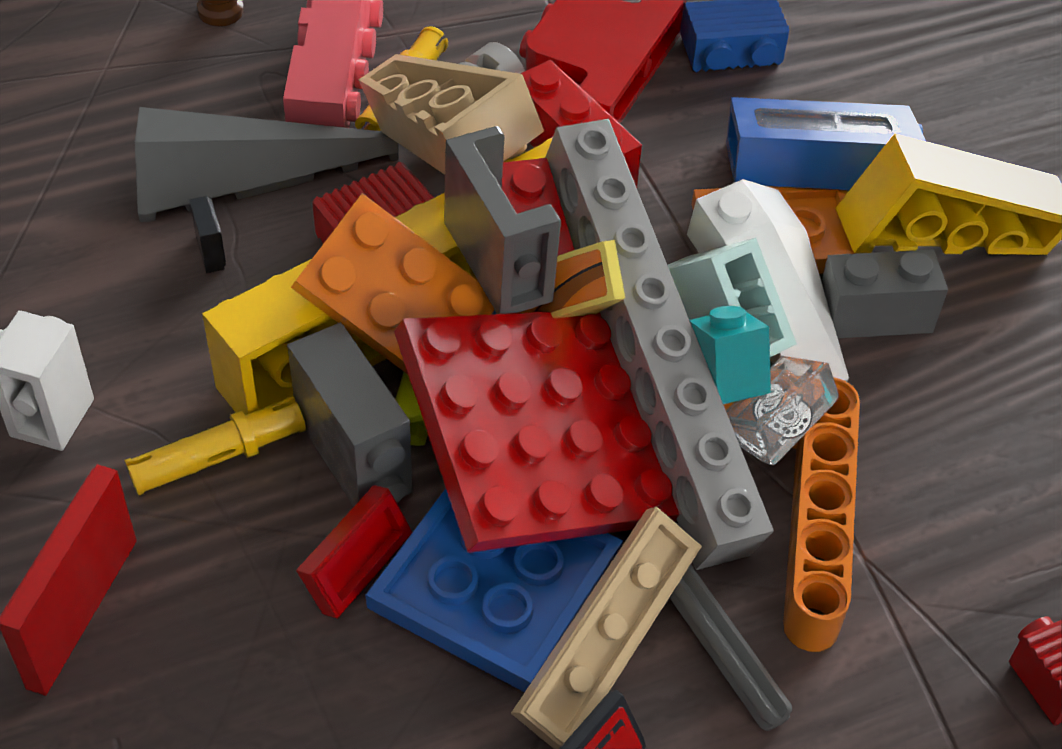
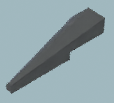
[135,107,399,222]

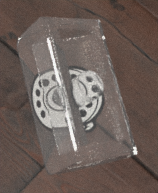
[726,356,839,465]

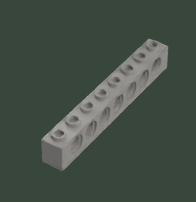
[545,119,774,570]

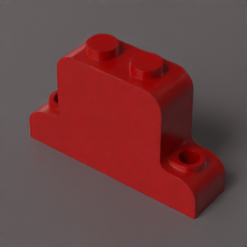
[519,0,687,124]

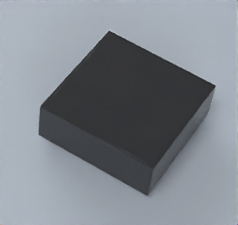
[189,196,226,273]

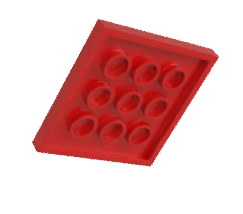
[394,312,680,553]

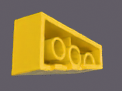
[835,133,1062,255]

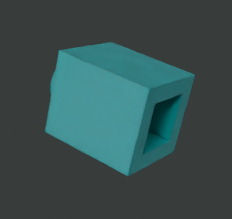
[690,306,771,404]

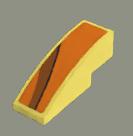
[518,240,625,318]

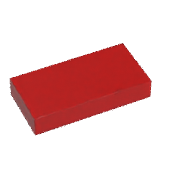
[296,485,413,619]

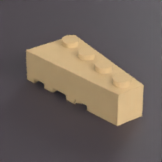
[359,54,544,174]

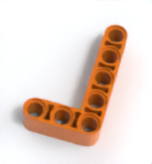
[723,368,860,652]

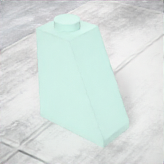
[668,238,797,357]

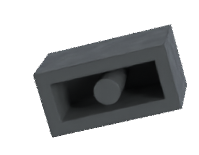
[821,250,948,338]

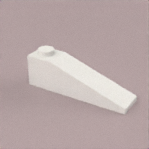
[687,179,849,382]

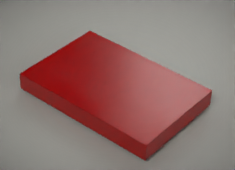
[0,464,137,696]

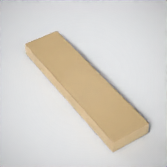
[511,507,702,749]

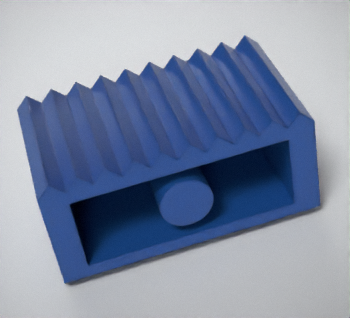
[680,0,789,72]

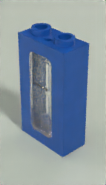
[726,97,925,190]

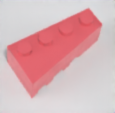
[283,0,383,128]

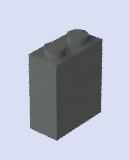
[287,322,413,507]

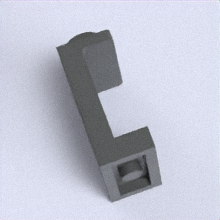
[444,126,561,314]

